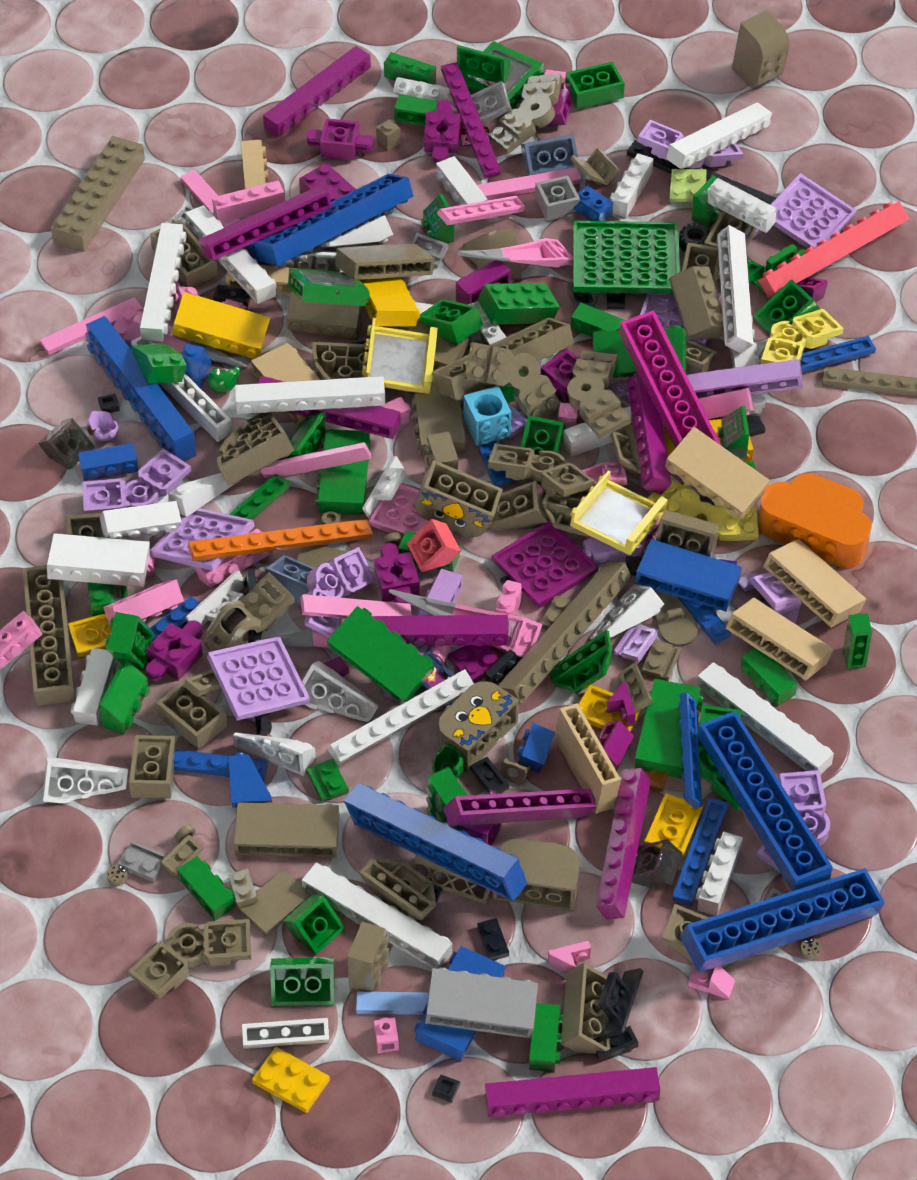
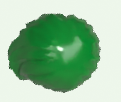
[207,366,241,393]
[432,744,463,779]

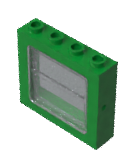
[462,41,544,114]
[287,269,370,306]

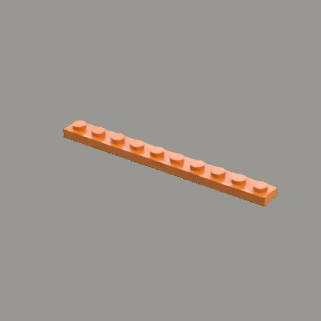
[188,519,373,561]

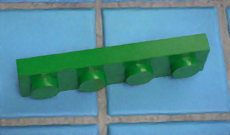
[229,474,290,520]

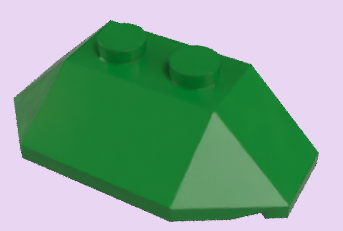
[550,630,612,694]

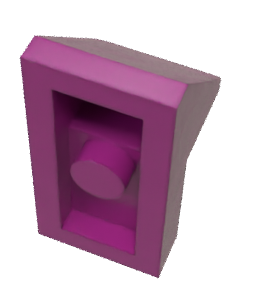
[796,278,828,302]
[607,682,636,727]

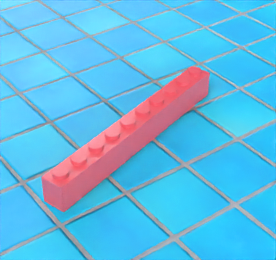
[758,201,909,299]

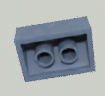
[520,134,578,176]
[265,555,314,605]

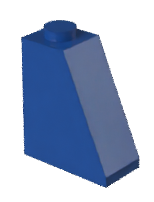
[181,344,212,389]
[229,752,272,808]

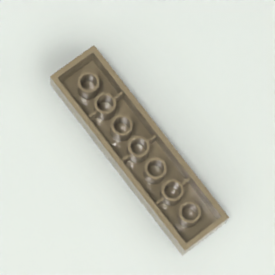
[51,136,145,252]
[431,318,574,400]
[23,565,76,706]

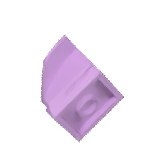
[738,572,802,624]

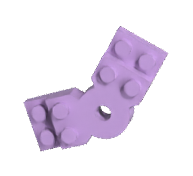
[637,120,743,169]
[82,449,191,514]
[304,547,377,638]
[757,770,830,872]

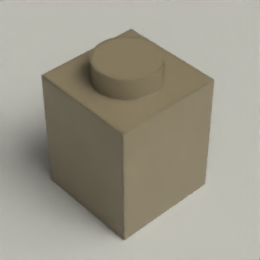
[376,119,401,151]

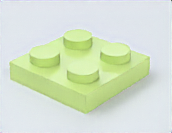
[670,169,707,203]

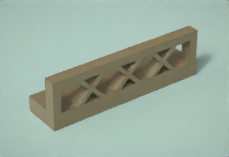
[412,855,491,904]

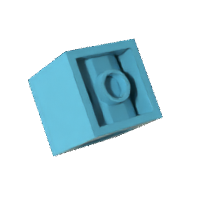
[463,386,512,446]

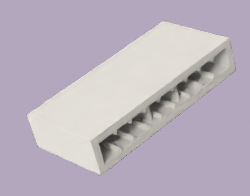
[47,534,150,587]

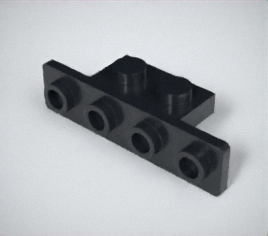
[598,968,644,1037]

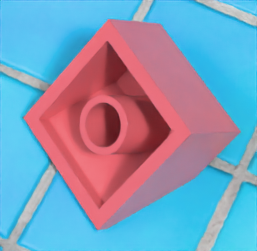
[407,519,461,572]

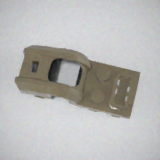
[202,572,295,651]

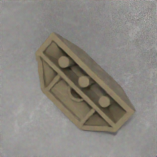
[610,417,641,475]
[542,491,591,538]
[359,858,436,920]

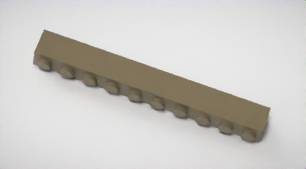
[498,561,632,704]

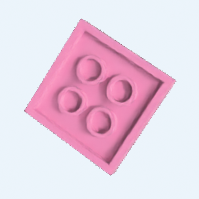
[369,484,429,537]

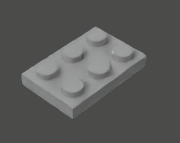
[463,81,512,127]

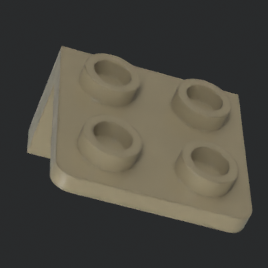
[570,148,620,186]

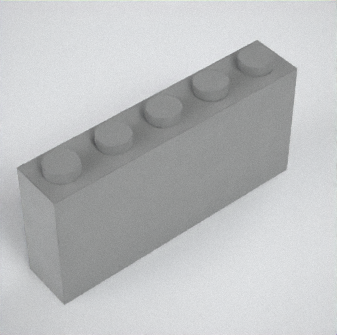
[425,968,538,1038]

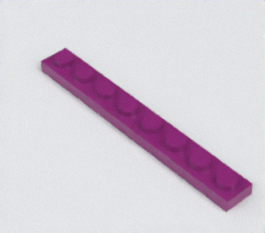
[441,62,501,179]

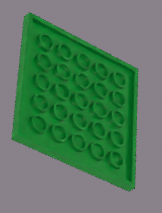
[573,221,680,294]

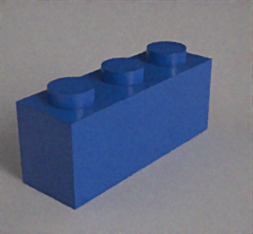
[78,443,138,481]

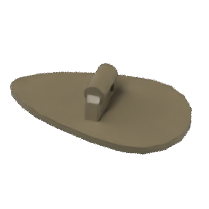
[656,592,698,646]

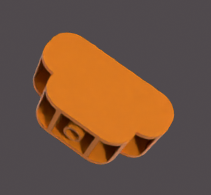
[758,473,872,568]

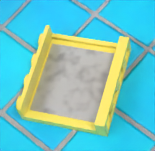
[362,318,438,394]
[570,471,668,555]

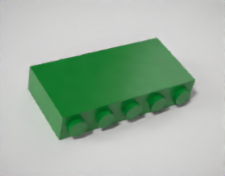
[593,325,686,378]
[315,429,370,515]
[327,606,434,704]
[634,679,704,779]

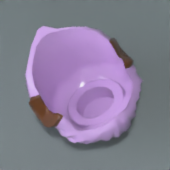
[87,411,119,441]

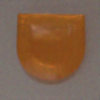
[647,770,669,792]

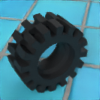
[679,223,710,251]

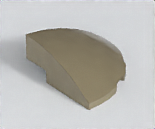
[463,228,521,281]

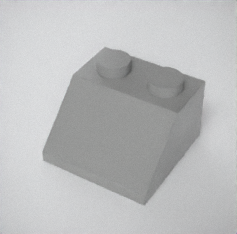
[535,175,580,221]

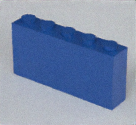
[635,539,742,612]
[414,946,506,1061]

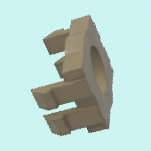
[500,757,531,784]

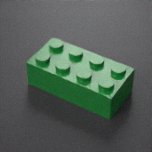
[478,283,560,325]
[105,612,154,670]

